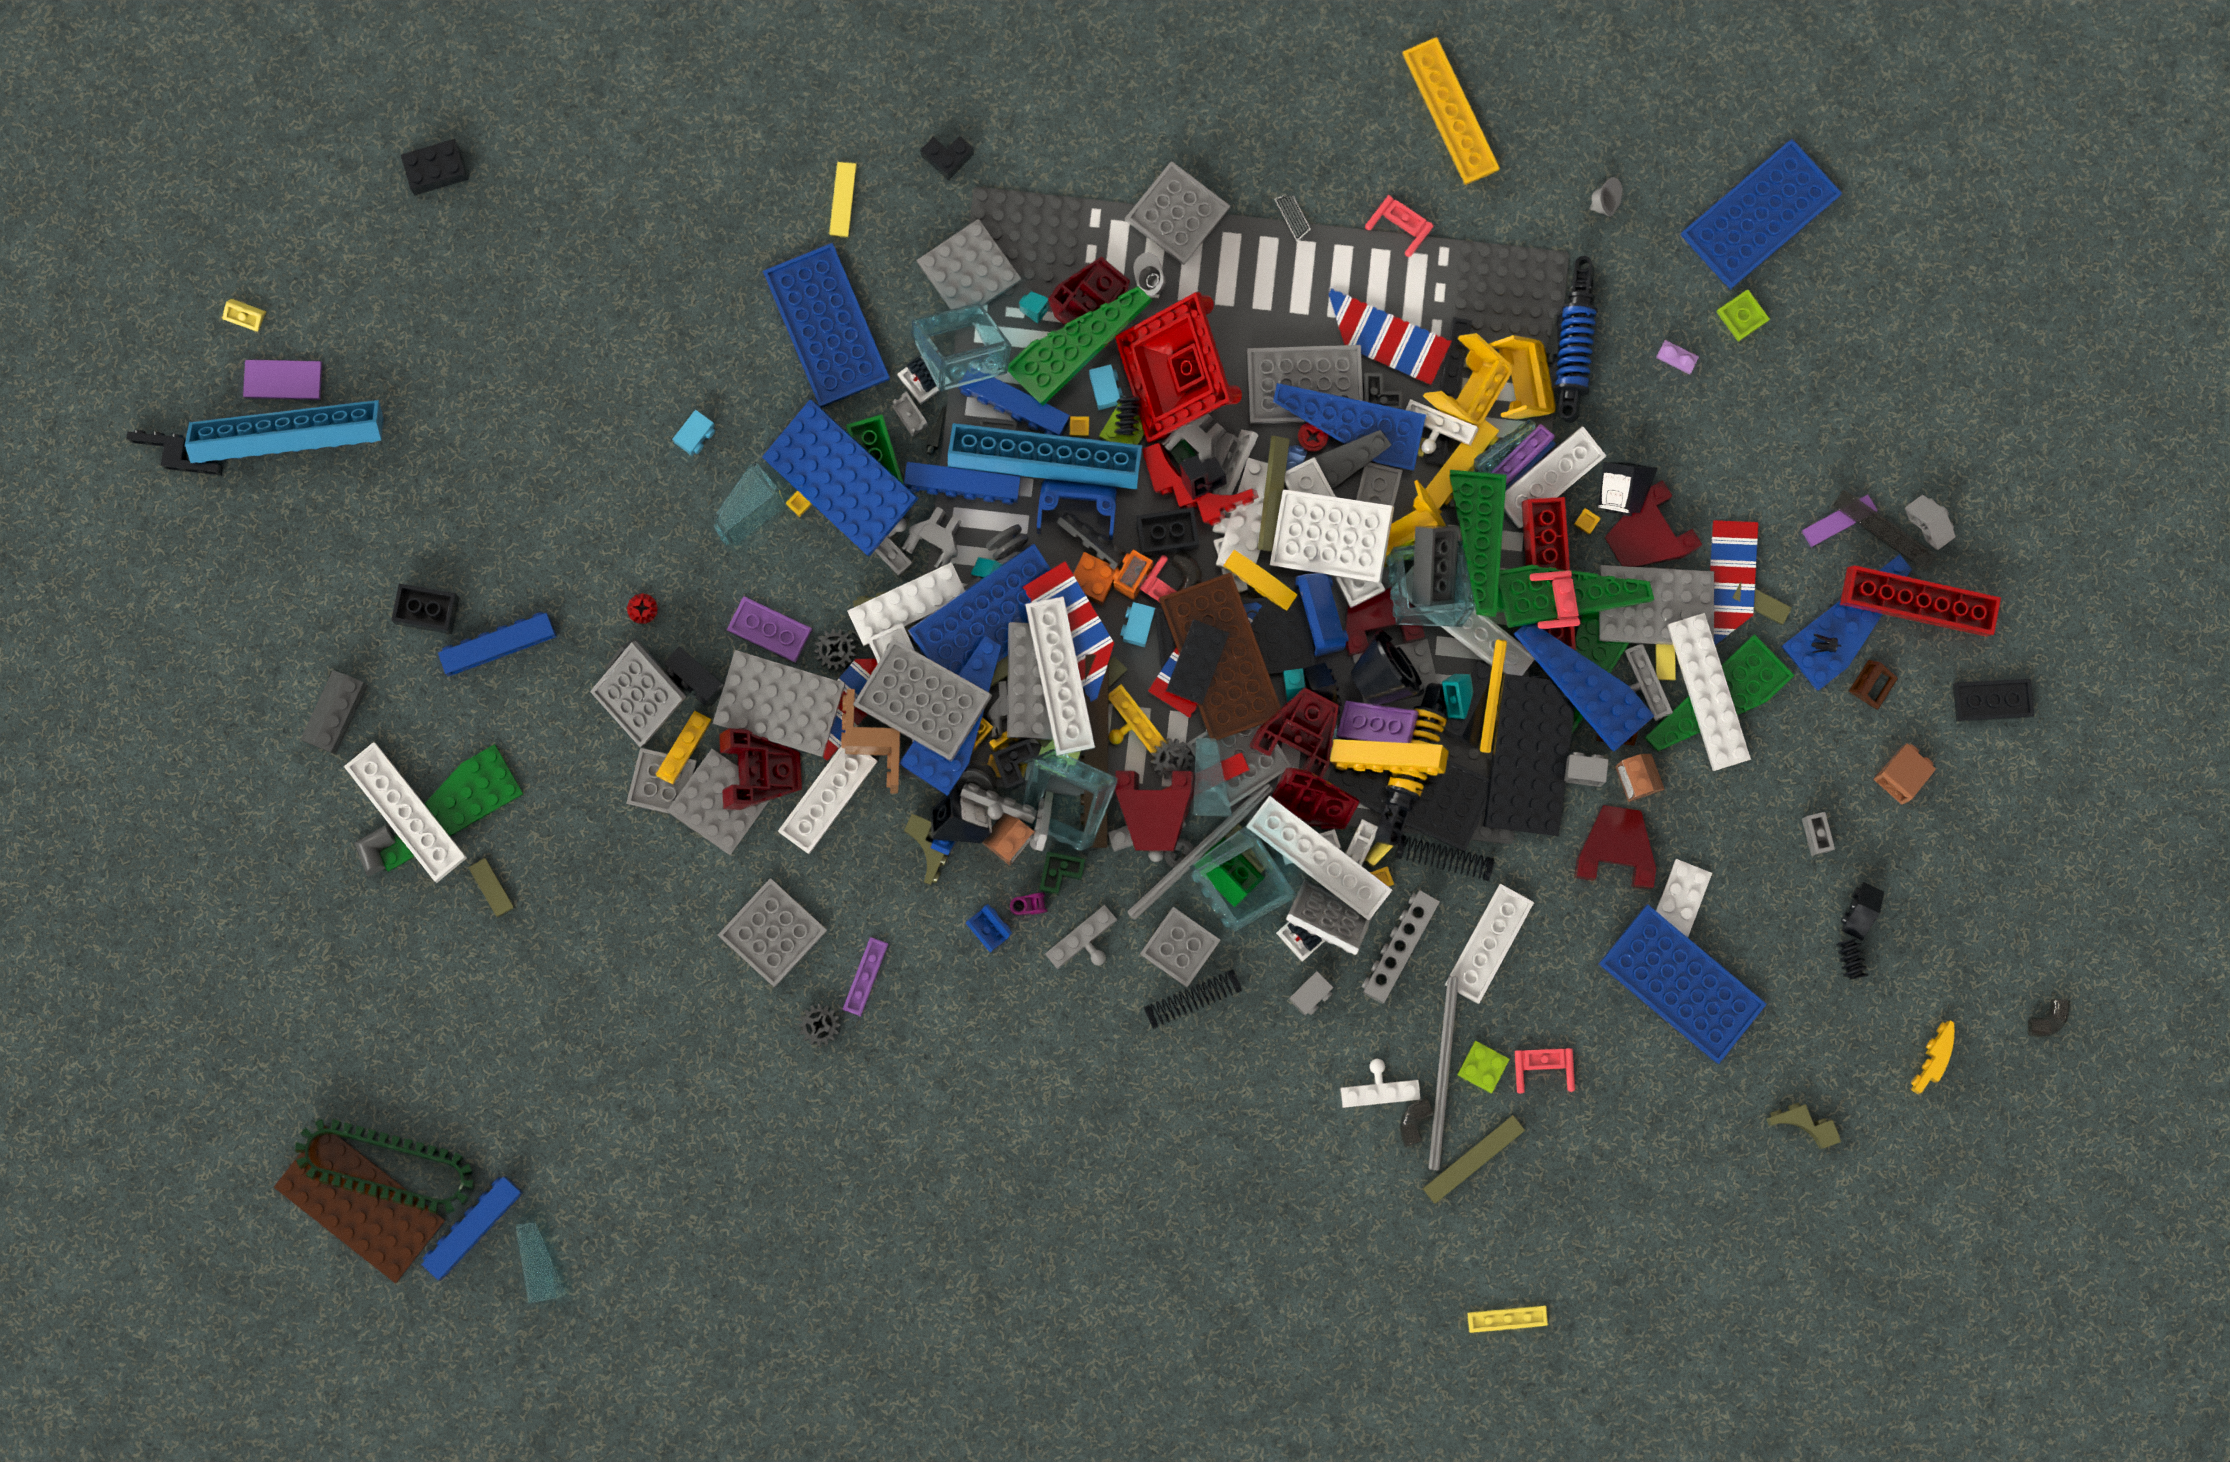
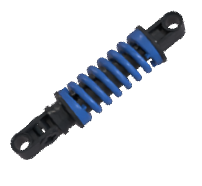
[1553,256,1598,423]

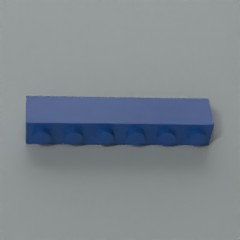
[958,365,1070,436]
[904,462,1021,505]
[438,612,557,677]
[421,1177,523,1281]

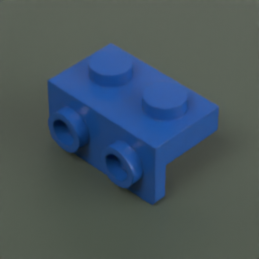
[966,904,1012,952]

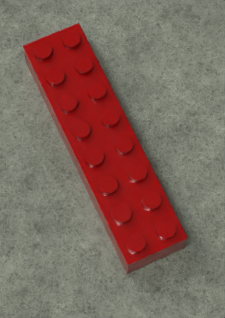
[1521,497,1576,650]
[1840,565,2001,637]

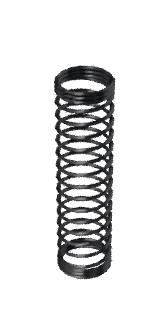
[1395,835,1494,882]
[1144,969,1242,1029]

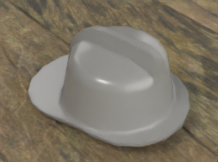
[1590,177,1623,216]
[1133,253,1166,296]

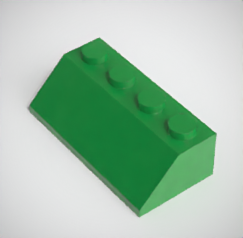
[846,414,904,484]

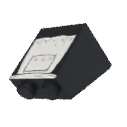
[1598,462,1657,516]
[930,788,992,843]

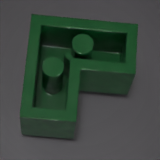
[1039,851,1085,895]

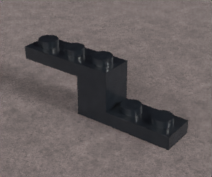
[126,430,223,475]

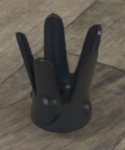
[1811,633,1842,653]

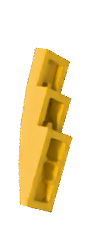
[1223,549,1297,611]

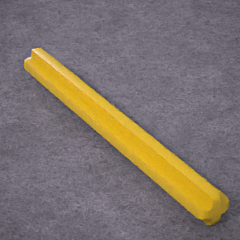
[1480,639,1507,753]

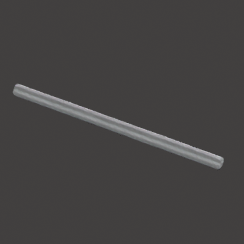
[1128,783,1273,920]
[1429,976,1459,1170]

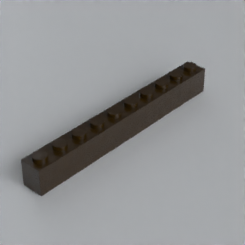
[1080,654,1109,848]

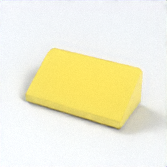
[222,299,266,332]
[1365,842,1393,867]

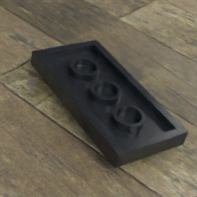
[1165,619,1229,705]
[1953,679,2034,722]

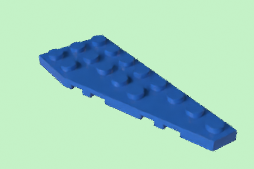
[1273,383,1426,471]
[1781,554,1912,691]
[1514,623,1654,752]
[899,636,1001,796]

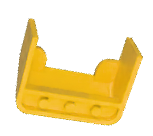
[1423,333,1512,425]
[1489,335,1556,419]
[1384,480,1446,567]

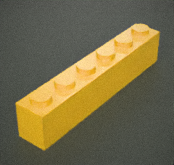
[1411,419,1499,514]
[1330,739,1449,775]

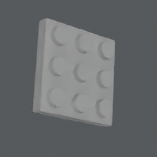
[626,748,697,814]
[1140,907,1220,988]

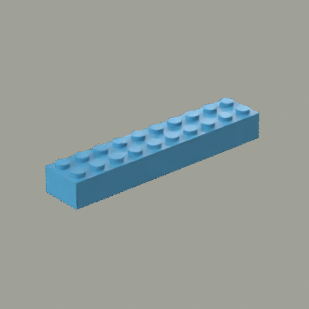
[185,400,384,463]
[948,423,1142,489]

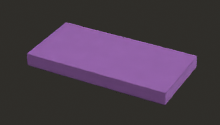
[243,360,322,400]
[727,596,812,663]
[1336,701,1418,743]

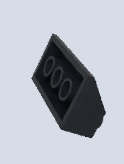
[1443,661,1502,749]

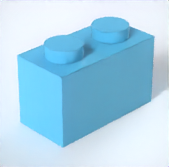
[1089,365,1123,410]
[672,410,715,456]
[1120,602,1155,647]

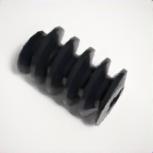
[1114,396,1141,436]
[1836,938,1869,980]

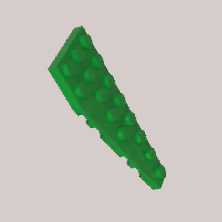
[1005,286,1152,406]
[1498,565,1654,628]
[1644,634,1795,752]
[380,744,523,872]

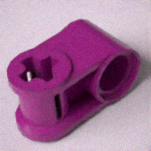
[1010,893,1048,916]

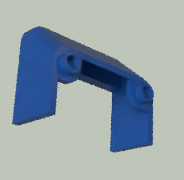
[1037,479,1117,540]
[1294,573,1349,658]

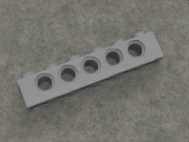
[1361,890,1440,1004]

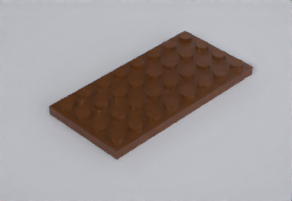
[1159,572,1281,743]
[274,1125,446,1283]

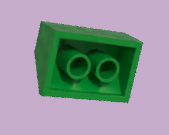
[1194,837,1265,907]

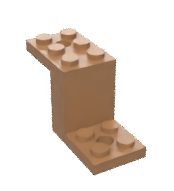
[841,689,900,793]

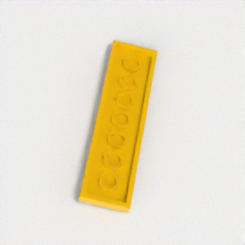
[1402,37,1500,185]

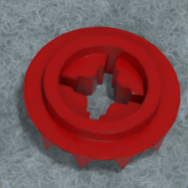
[1298,422,1328,452]
[627,593,658,624]

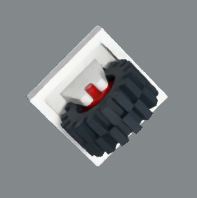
[897,352,951,405]
[1276,921,1326,962]

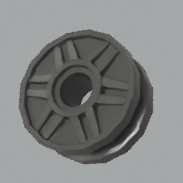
[986,524,1028,561]
[954,760,997,791]

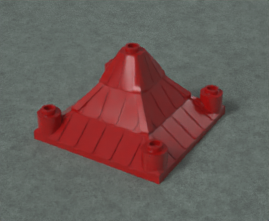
[1115,292,1242,443]

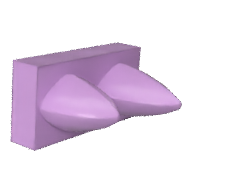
[1656,340,1699,374]

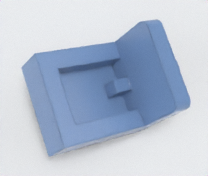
[1286,445,1307,471]

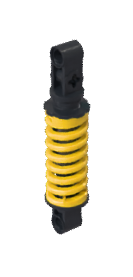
[1375,683,1449,846]

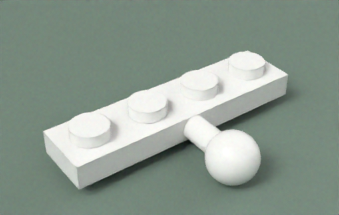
[1405,399,1479,454]
[1340,1059,1420,1108]

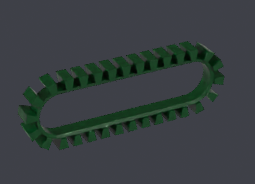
[295,1119,474,1214]

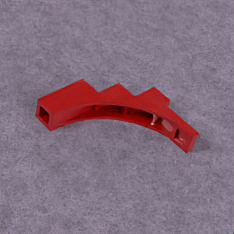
[1142,443,1259,526]

